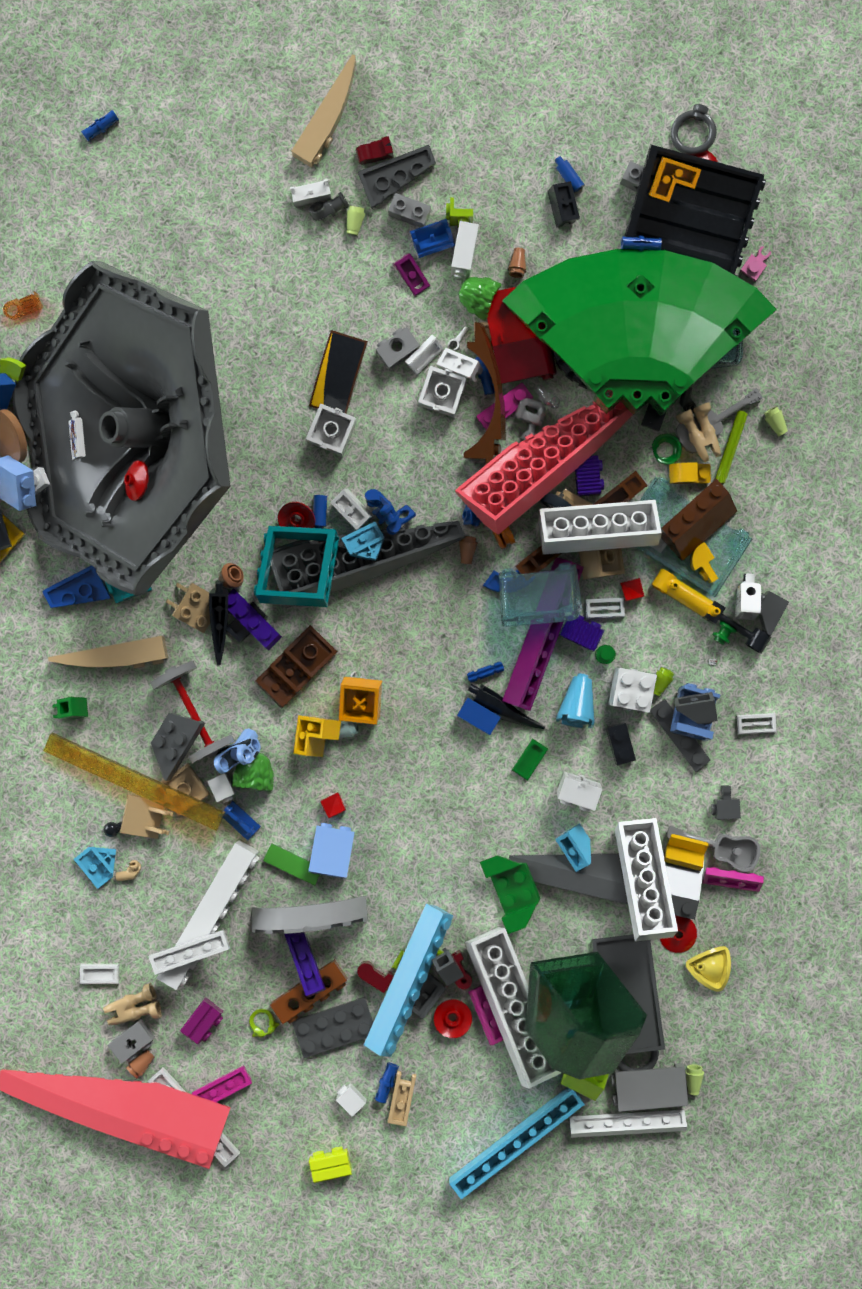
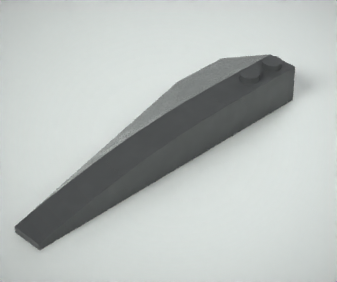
[271,521,465,608]
[509,852,705,920]

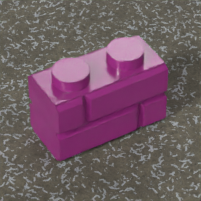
[180,997,223,1044]

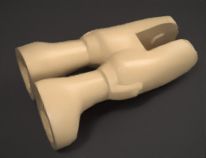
[676,402,721,462]
[103,983,162,1025]

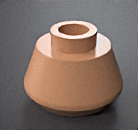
[219,563,244,588]

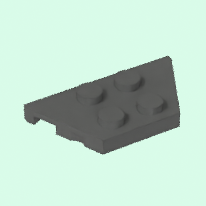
[151,713,205,781]

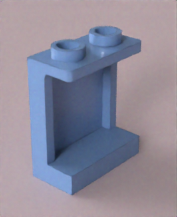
[670,683,720,741]

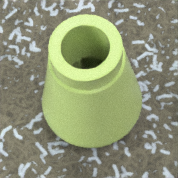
[347,206,366,235]
[764,406,788,436]
[685,1064,704,1095]

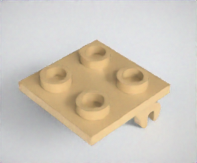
[166,582,210,633]
[120,795,174,839]

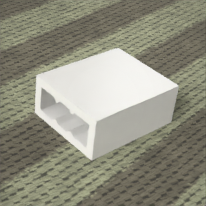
[451,221,479,280]

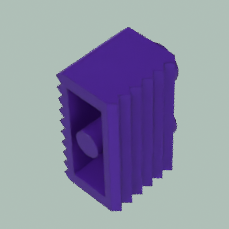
[575,455,604,497]
[559,613,604,652]

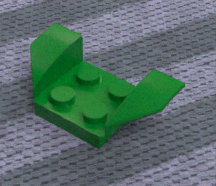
[480,855,541,934]

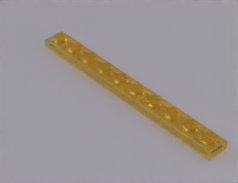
[43,733,225,831]

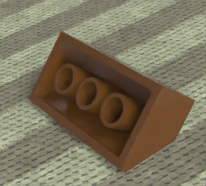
[661,479,737,561]

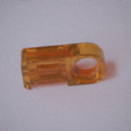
[3,291,43,320]

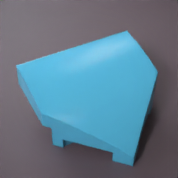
[341,521,384,560]
[73,847,116,889]

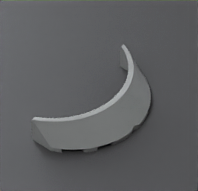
[252,895,368,934]

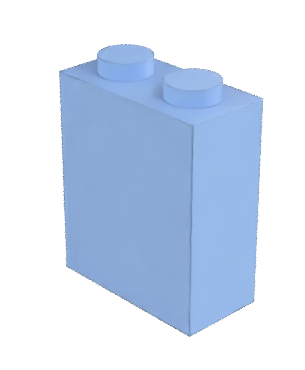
[0,455,36,511]
[308,823,355,879]

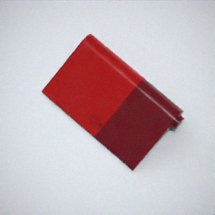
[487,287,557,384]

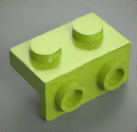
[446,197,473,228]

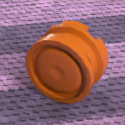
[492,526,515,549]

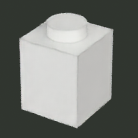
[207,772,236,803]
[336,1083,367,1117]

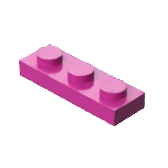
[476,383,534,430]
[702,867,764,892]
[468,985,503,1045]
[192,1065,252,1102]

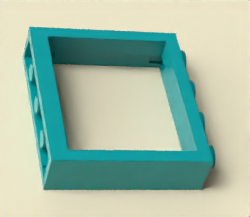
[254,526,339,607]

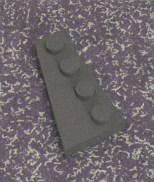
[358,145,436,209]

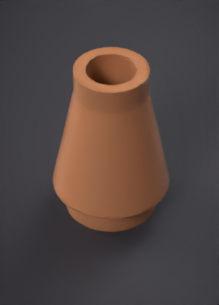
[508,248,527,278]
[459,536,478,564]
[126,1050,155,1079]

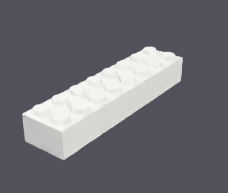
[156,840,260,990]
[464,927,563,1089]

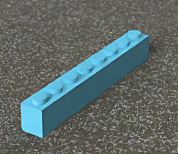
[364,904,454,1057]
[449,1087,585,1200]

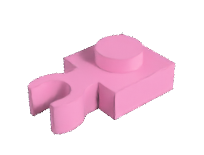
[740,246,771,282]

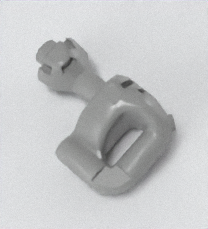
[515,398,546,440]

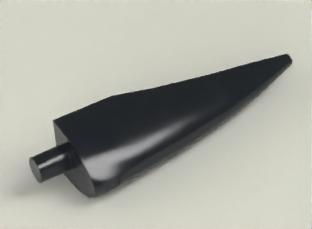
[209,581,228,665]
[468,684,545,729]

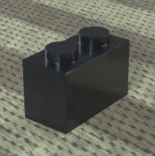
[605,723,636,766]

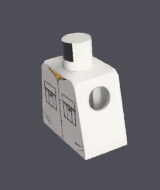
[735,573,761,620]

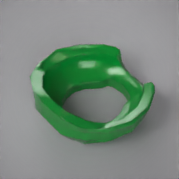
[652,433,682,465]

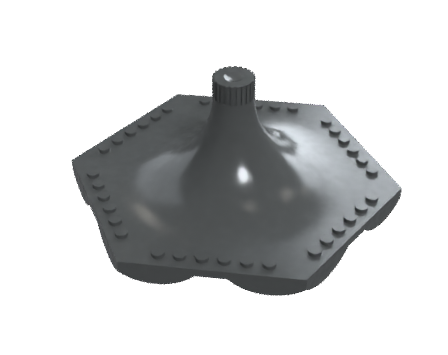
[13,261,231,595]

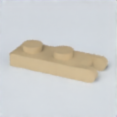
[388,1071,417,1126]

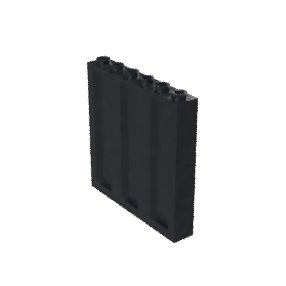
[624,144,766,276]

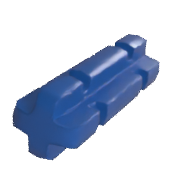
[467,662,504,683]

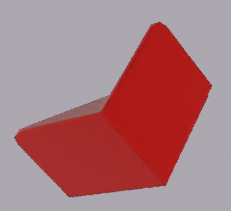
[620,578,644,601]
[320,792,346,819]

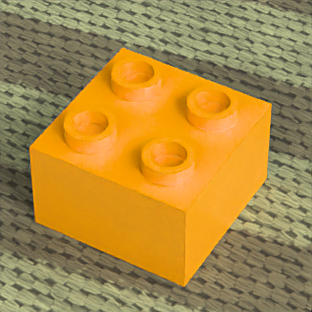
[339,677,382,725]

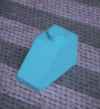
[555,823,591,872]

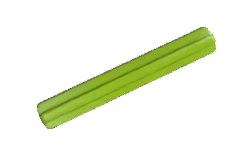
[715,411,748,484]

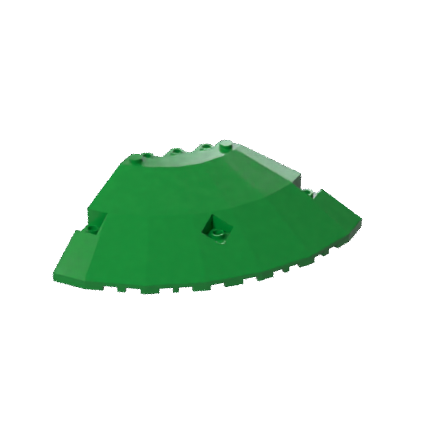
[502,249,777,416]

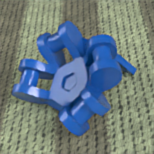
[365,489,416,535]

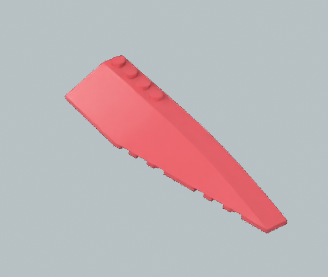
[455,393,638,535]
[0,1069,231,1169]

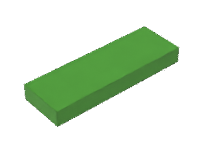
[263,843,320,886]

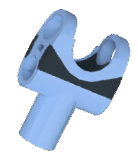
[214,729,261,774]

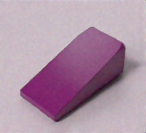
[393,253,430,296]

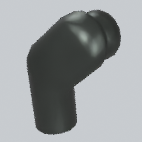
[680,387,697,414]

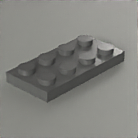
[292,997,373,1058]

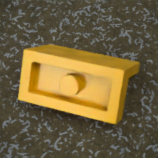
[664,834,709,871]

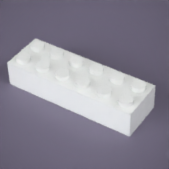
[538,500,662,554]
[615,818,678,941]

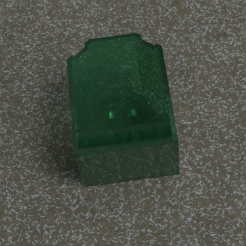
[525,952,647,1080]

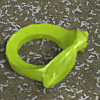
[249,1009,280,1038]

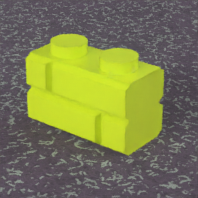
[309,1147,352,1183]

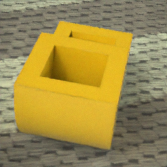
[669,462,711,484]
[690,542,719,584]

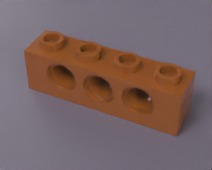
[270,959,348,1024]

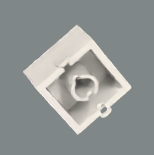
[418,366,467,417]
[306,403,357,456]
[608,667,657,713]
[557,771,602,812]

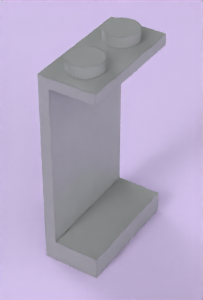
[611,1063,688,1112]

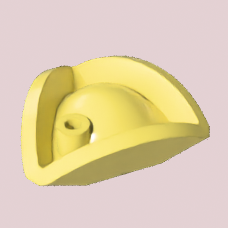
[686,946,731,992]

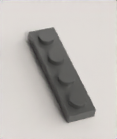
[650,699,711,772]

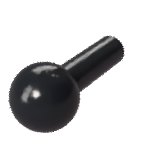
[103,821,122,837]

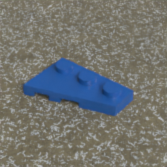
[42,565,112,608]

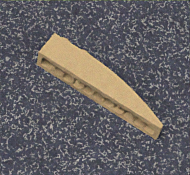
[291,54,356,168]
[48,636,168,669]

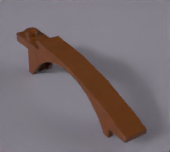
[463,322,506,464]
[515,471,648,581]

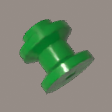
[712,621,737,645]
[595,645,616,664]

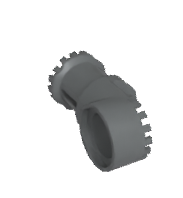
[309,192,349,221]

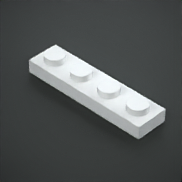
[148,930,230,975]

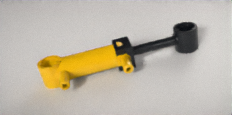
[651,568,772,654]

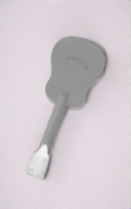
[676,388,762,453]
[666,826,760,872]

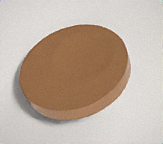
[0,409,27,463]

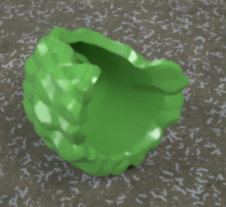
[458,277,502,321]
[232,753,274,792]

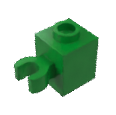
[52,697,88,720]

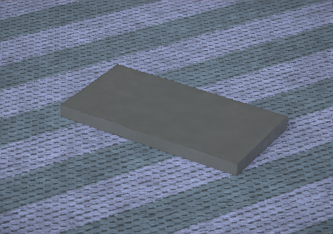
[592,934,665,1056]

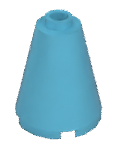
[556,673,595,728]

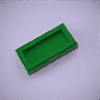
[512,738,548,781]

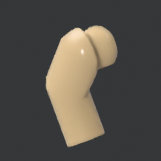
[116,860,141,882]

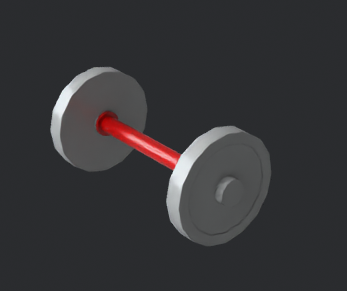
[150,661,235,763]

